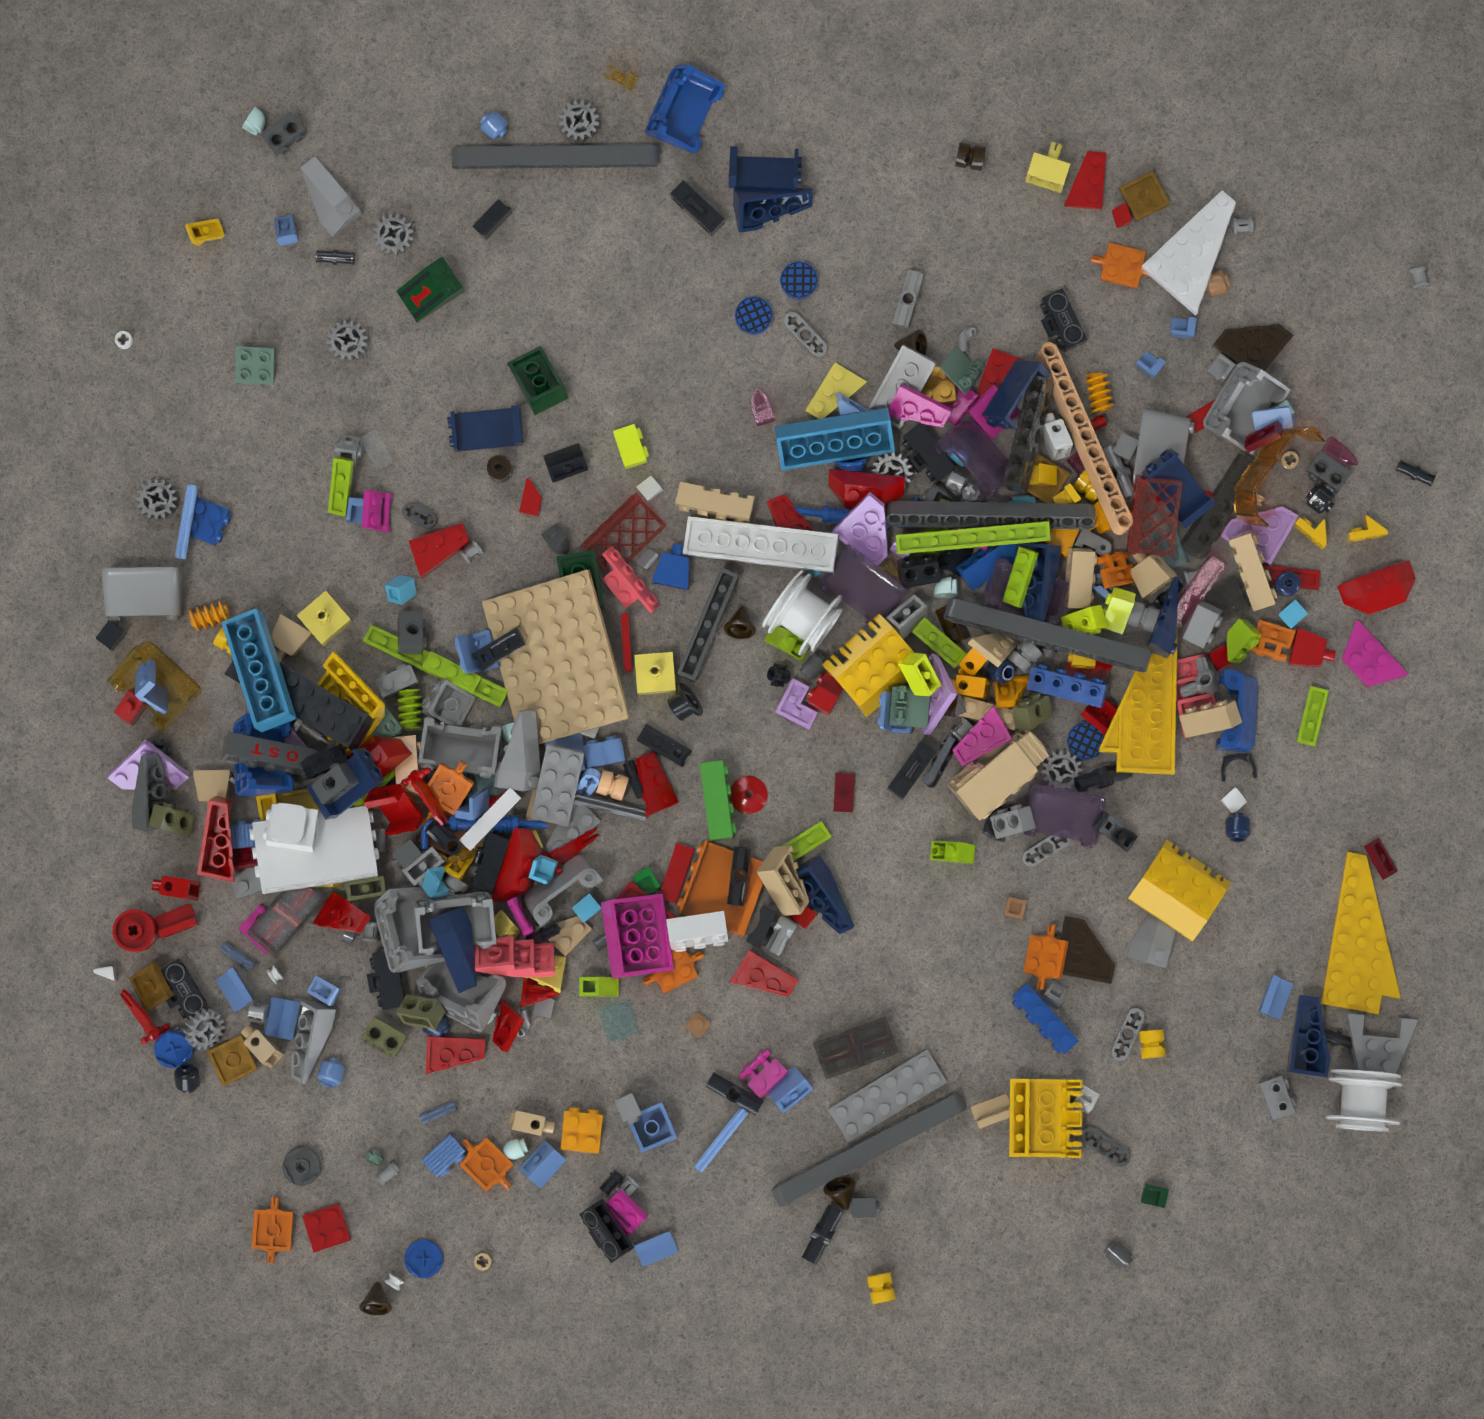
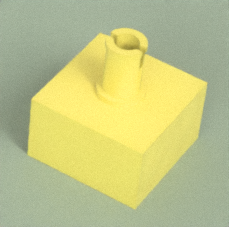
[1025,142,1070,193]
[297,591,353,646]
[634,652,676,695]

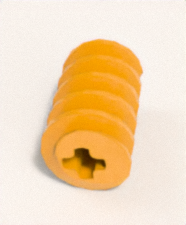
[1084,372,1114,414]
[188,600,231,631]

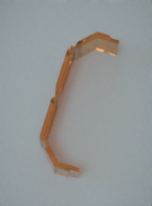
[1234,426,1325,527]

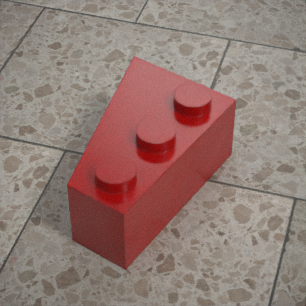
[408,523,470,579]

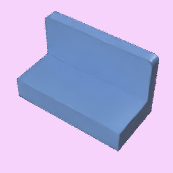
[1252,406,1296,431]
[455,788,490,821]
[216,967,255,1012]
[1258,975,1293,1019]
[263,997,300,1040]
[768,1066,813,1113]
[519,1140,566,1188]
[634,1231,678,1267]

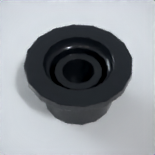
[667,683,703,721]

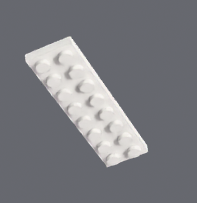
[683,516,839,573]

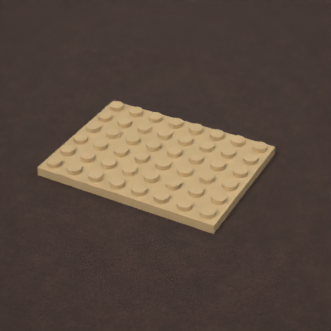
[482,570,630,745]

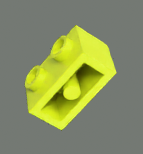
[613,424,649,470]
[1102,587,1136,634]
[1061,605,1108,635]
[898,653,941,696]

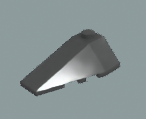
[131,753,177,832]

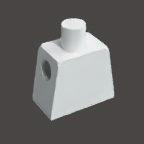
[1042,413,1073,462]

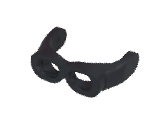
[1154,579,1186,607]
[1221,755,1257,782]
[982,806,1011,842]

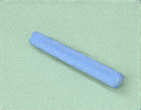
[175,484,198,559]
[694,1107,748,1172]

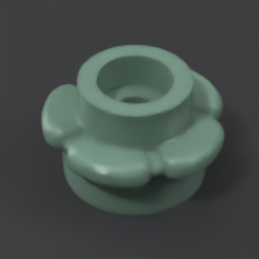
[365,1150,384,1166]

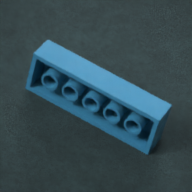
[775,408,895,470]
[221,608,297,732]

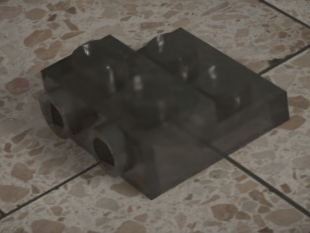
[1198,575,1251,624]

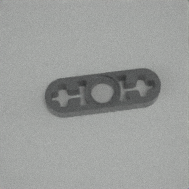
[1080,1127,1131,1167]

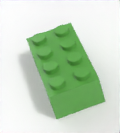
[700,760,736,842]

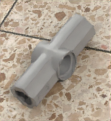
[892,270,924,329]
[1102,446,1136,503]

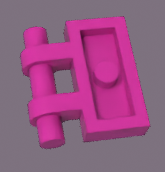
[739,1049,789,1099]

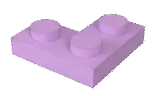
[775,678,818,730]

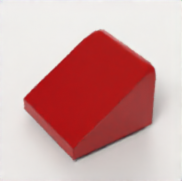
[1112,203,1132,228]
[1207,644,1232,671]
[790,906,817,929]

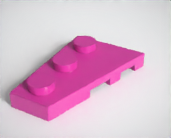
[888,383,952,427]
[953,705,1013,766]

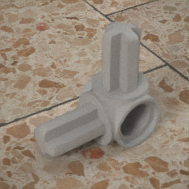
[960,483,999,503]
[1180,657,1219,698]

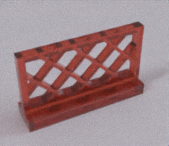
[1126,475,1183,557]
[579,492,667,574]

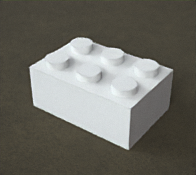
[666,911,728,952]

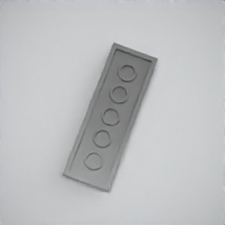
[828,1049,947,1142]

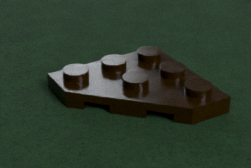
[1213,324,1294,371]
[1060,916,1115,984]

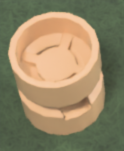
[596,769,629,801]

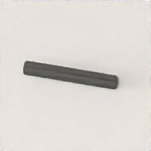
[574,793,647,820]

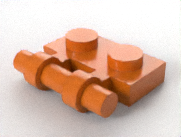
[1097,551,1135,589]
[1249,620,1296,662]

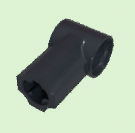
[425,820,462,855]

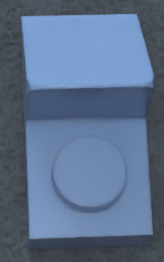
[274,214,299,246]

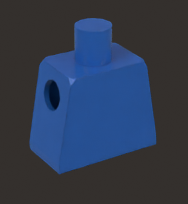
[652,544,689,590]

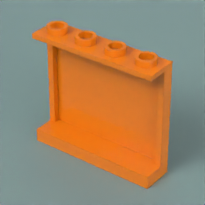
[677,840,764,937]

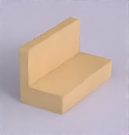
[971,1094,1010,1129]

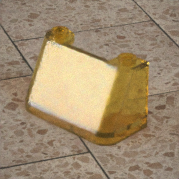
[107,641,202,732]

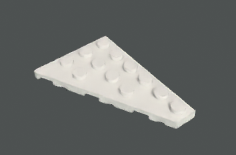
[1142,190,1236,315]

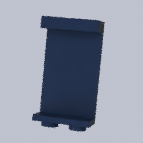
[729,146,802,190]
[981,359,1051,429]
[447,405,523,452]
[1141,449,1215,528]
[306,748,384,820]

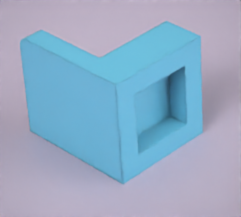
[385,575,417,605]
[1278,599,1308,629]
[528,855,558,884]
[421,866,449,899]
[572,893,602,922]

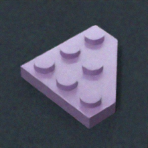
[832,492,888,568]
[1220,506,1299,565]
[921,654,957,735]
[107,739,190,789]

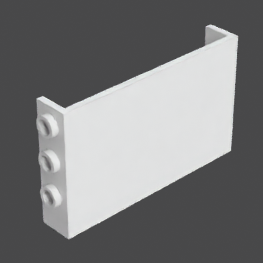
[249,806,379,894]

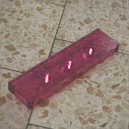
[1177,554,1227,628]

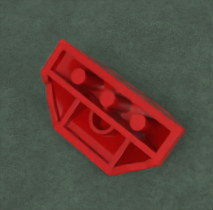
[828,469,905,511]
[1337,561,1416,615]
[347,736,412,778]
[492,827,544,902]

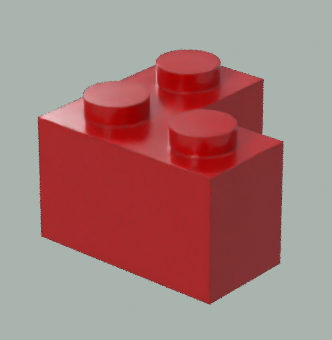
[807,671,843,716]

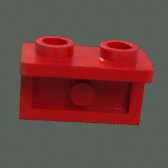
[1080,698,1118,735]

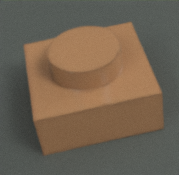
[1003,896,1027,920]
[685,1012,711,1039]

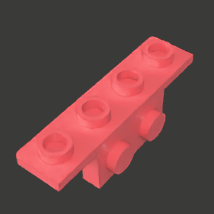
[602,546,660,613]

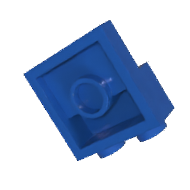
[190,497,231,546]

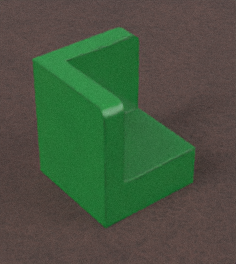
[632,867,661,895]

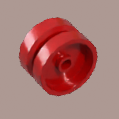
[112,909,158,952]

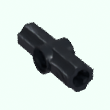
[1074,765,1133,794]
[727,846,751,906]
[705,1072,764,1116]
[802,1205,843,1265]

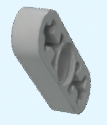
[784,312,827,358]
[1022,829,1072,867]
[1111,1008,1144,1061]

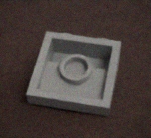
[422,678,476,727]

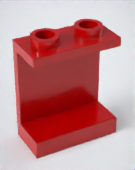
[364,783,424,836]

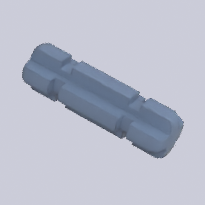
[220,942,255,970]
[419,1101,457,1124]

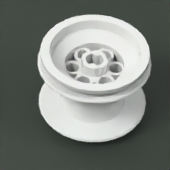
[762,570,843,655]
[1325,1069,1403,1132]

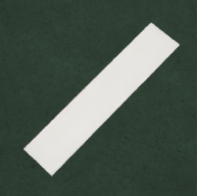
[459,788,521,851]

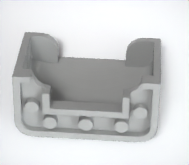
[1203,362,1291,455]
[1133,409,1195,492]
[102,567,183,621]
[418,718,502,778]
[524,855,604,928]
[374,887,444,973]
[412,892,496,955]
[416,961,506,1032]

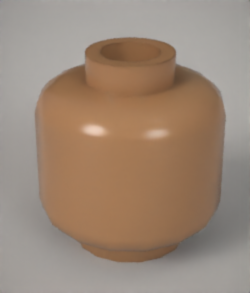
[1205,270,1231,297]

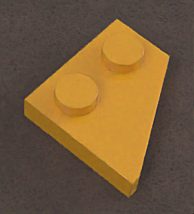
[993,675,1030,708]

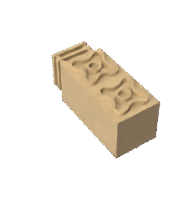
[947,729,1049,821]

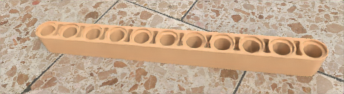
[1037,342,1133,535]

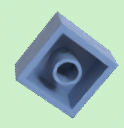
[630,1102,678,1153]

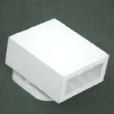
[263,803,319,852]

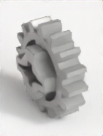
[559,100,599,142]
[372,214,414,256]
[327,320,369,362]
[871,452,914,488]
[136,478,178,521]
[1041,750,1083,792]
[184,1008,225,1050]

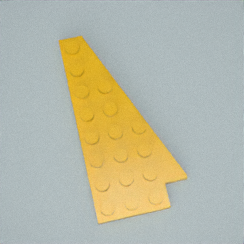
[1098,622,1178,775]
[1321,852,1400,1014]

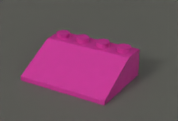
[601,894,674,979]

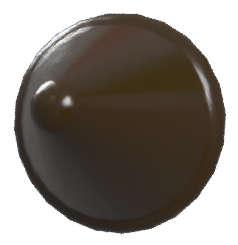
[894,330,927,355]
[724,606,756,639]
[823,1177,855,1210]
[359,1282,392,1316]

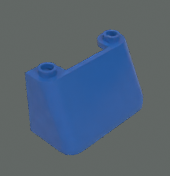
[645,64,725,154]
[1215,670,1258,752]
[233,713,294,796]

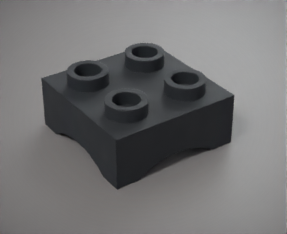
[746,905,778,948]

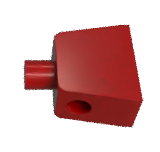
[1288,628,1336,667]
[114,687,148,726]
[152,876,201,901]

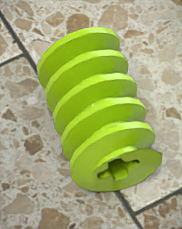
[398,689,423,729]

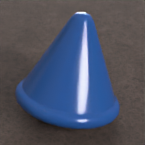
[835,457,867,472]

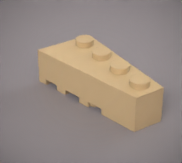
[675,482,755,523]
[1228,530,1278,612]

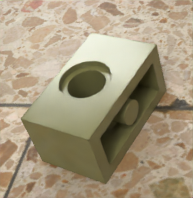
[1012,692,1053,730]
[345,876,387,902]

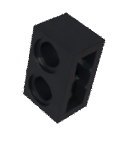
[897,553,940,589]
[300,745,347,780]

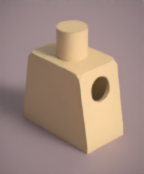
[1130,549,1177,598]
[271,614,313,662]
[193,770,232,808]
[241,1025,285,1068]
[508,1109,555,1136]

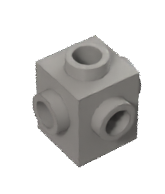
[334,435,363,466]

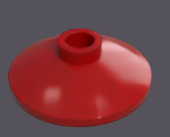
[729,776,768,814]

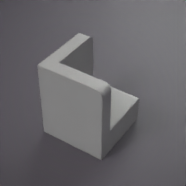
[1207,354,1235,383]
[1113,432,1139,465]

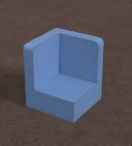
[1170,317,1196,339]
[1135,351,1166,380]
[346,497,363,524]

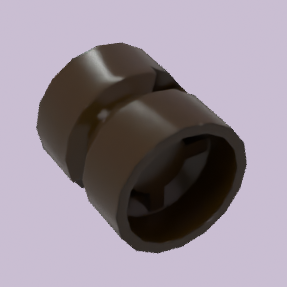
[955,142,986,171]
[487,455,513,483]

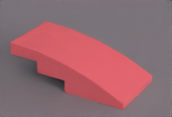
[1176,653,1216,738]
[475,936,555,977]

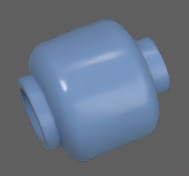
[480,111,508,139]
[317,1058,345,1088]

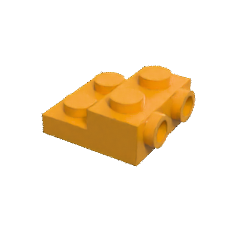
[561,1107,603,1154]

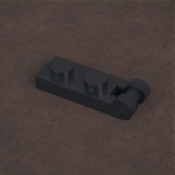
[472,628,527,672]
[636,724,692,768]
[922,736,958,788]
[1092,810,1138,852]

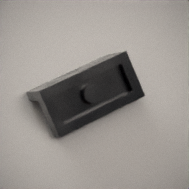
[472,199,512,240]
[543,443,588,483]
[938,547,975,577]

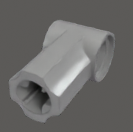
[765,915,798,956]

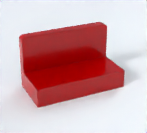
[155,904,198,939]

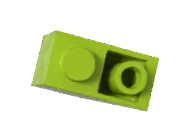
[1227,618,1262,664]
[764,627,810,662]
[930,841,975,864]
[579,977,619,997]

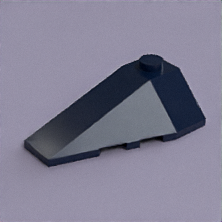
[733,188,813,233]
[1015,543,1061,622]
[1146,576,1179,658]
[796,855,854,934]
[428,907,477,993]
[1286,995,1330,1078]

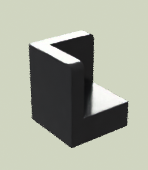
[96,620,127,651]

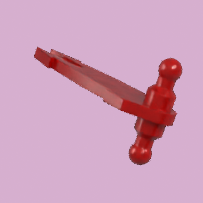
[401,767,447,826]
[543,828,599,874]
[120,989,170,1045]

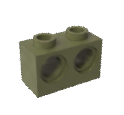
[148,802,195,837]
[396,994,446,1030]
[362,1016,408,1057]

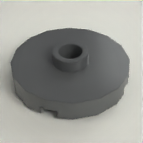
[282,1147,321,1186]

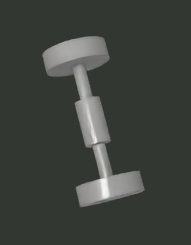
[292,719,337,750]

